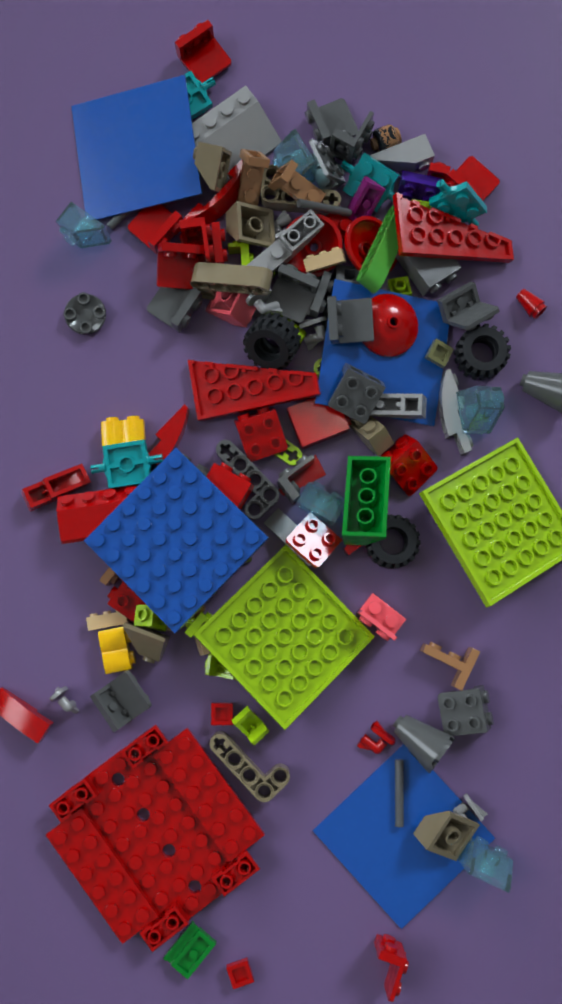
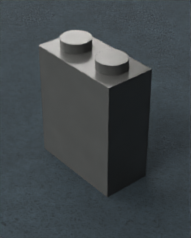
[395,251,461,296]

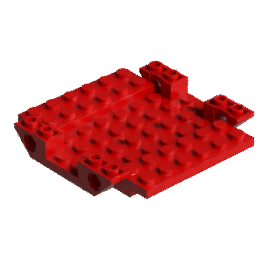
[46,725,265,952]

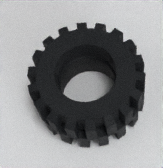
[243,312,301,370]
[454,323,511,381]
[365,514,421,569]

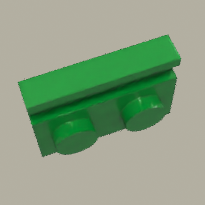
[163,920,217,980]

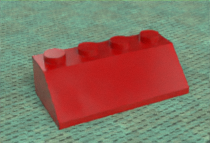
[56,485,138,544]

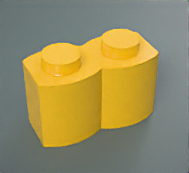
[101,416,146,446]
[98,626,136,674]

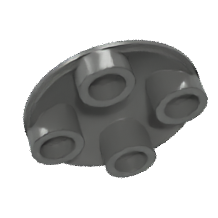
[64,292,106,335]

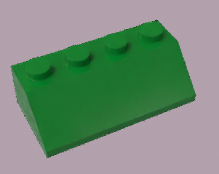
[342,456,391,545]

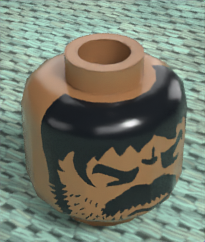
[370,124,402,152]

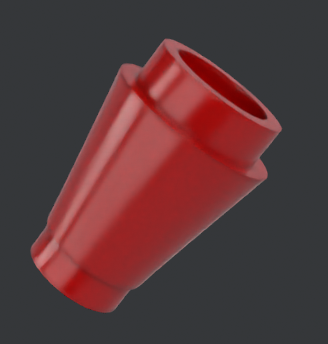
[516,289,547,319]

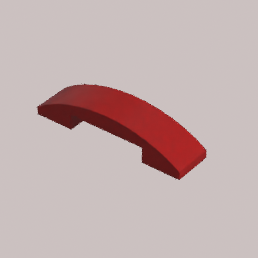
[185,159,243,224]

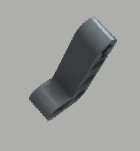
[216,440,279,520]

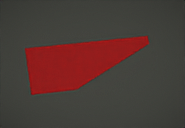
[278,455,326,496]

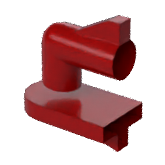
[357,720,396,754]

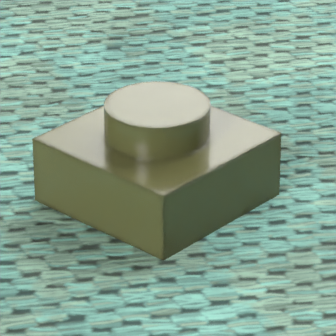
[425,338,454,368]

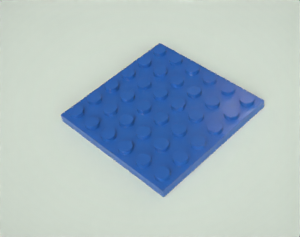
[84,448,269,633]

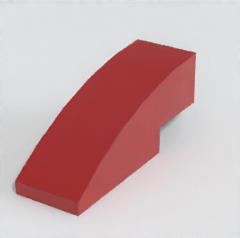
[149,404,189,466]
[21,464,91,512]
[0,687,54,743]

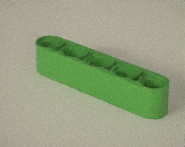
[356,205,398,294]

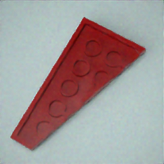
[393,192,514,263]
[187,359,321,421]

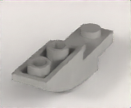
[247,209,325,272]
[439,369,473,456]

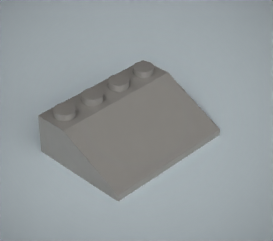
[192,86,283,184]

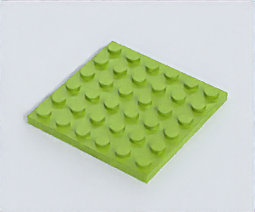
[419,437,562,608]
[193,545,375,730]

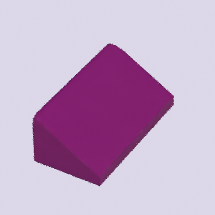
[347,176,386,220]

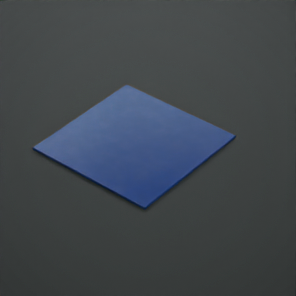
[71,75,202,223]
[315,279,449,427]
[313,744,495,929]

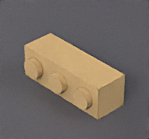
[303,247,346,273]
[86,610,130,631]

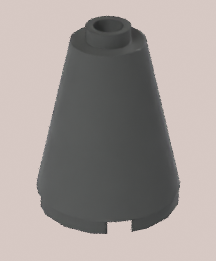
[520,371,562,413]
[393,715,455,774]

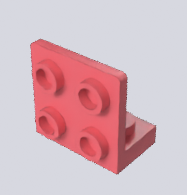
[357,593,406,641]

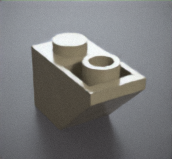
[350,416,394,456]

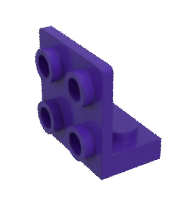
[398,170,442,202]

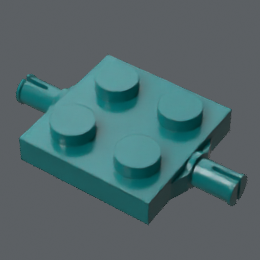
[184,71,216,120]
[340,153,400,213]
[429,179,487,226]
[90,439,164,488]

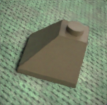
[193,142,232,192]
[226,201,275,248]
[123,622,170,664]
[413,811,480,861]

